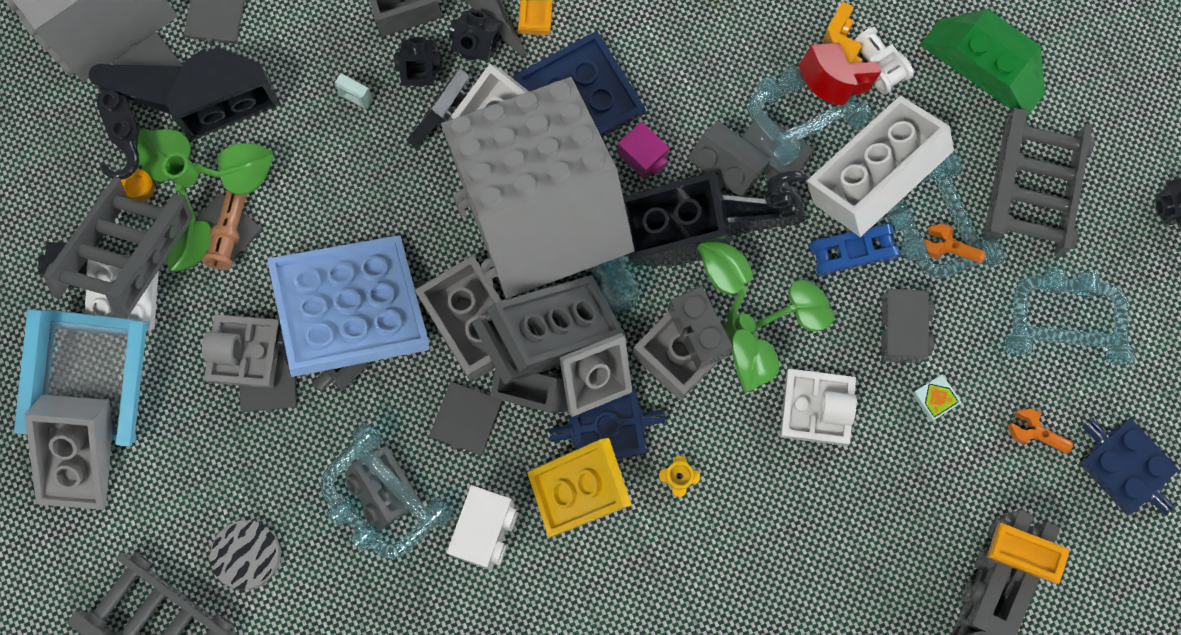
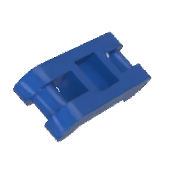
[809,224,901,276]

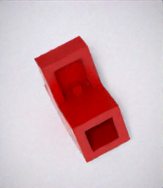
[798,43,881,105]

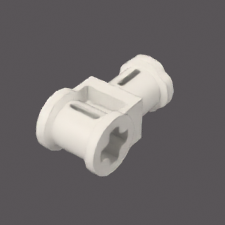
[854,27,914,95]

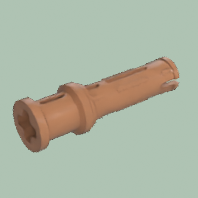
[202,191,247,270]

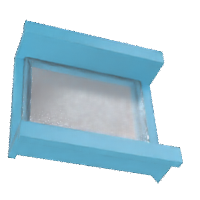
[14,309,150,447]

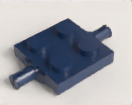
[549,386,665,460]
[1079,418,1179,516]

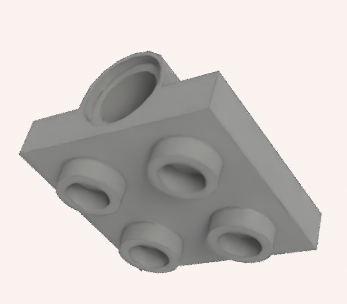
[202,315,282,388]

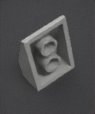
[24,395,113,510]

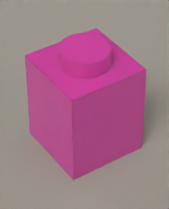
[618,121,669,180]

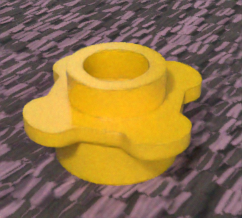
[659,456,700,497]

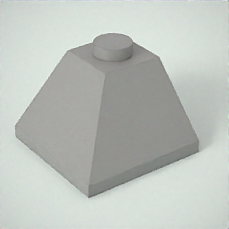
[559,333,632,417]

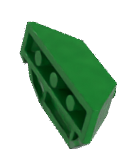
[920,9,1045,118]

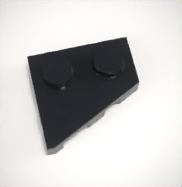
[406,68,470,149]

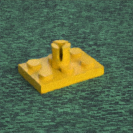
[527,438,632,538]

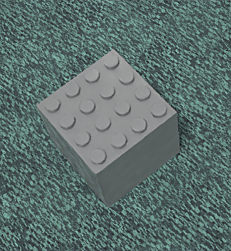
[4,0,178,82]
[441,77,635,299]

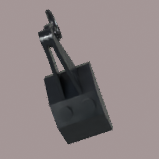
[89,47,281,180]
[623,171,808,266]

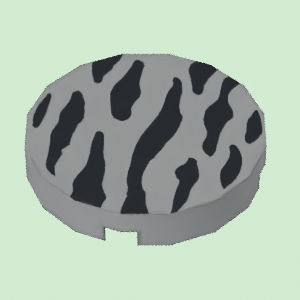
[210,520,281,590]

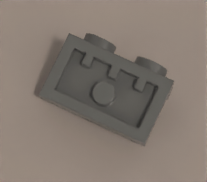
[345,446,422,532]

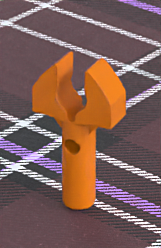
[922,224,986,263]
[1008,409,1073,454]

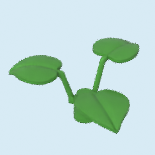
[137,129,273,272]
[697,242,835,393]

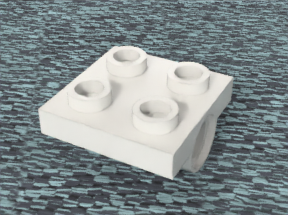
[85,255,159,331]
[780,369,857,446]

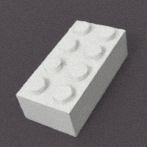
[807,95,954,237]

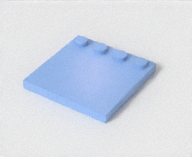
[267,235,429,377]

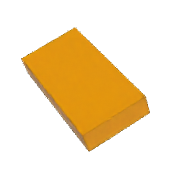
[518,0,553,36]
[986,523,1070,584]

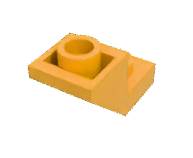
[823,1,863,64]

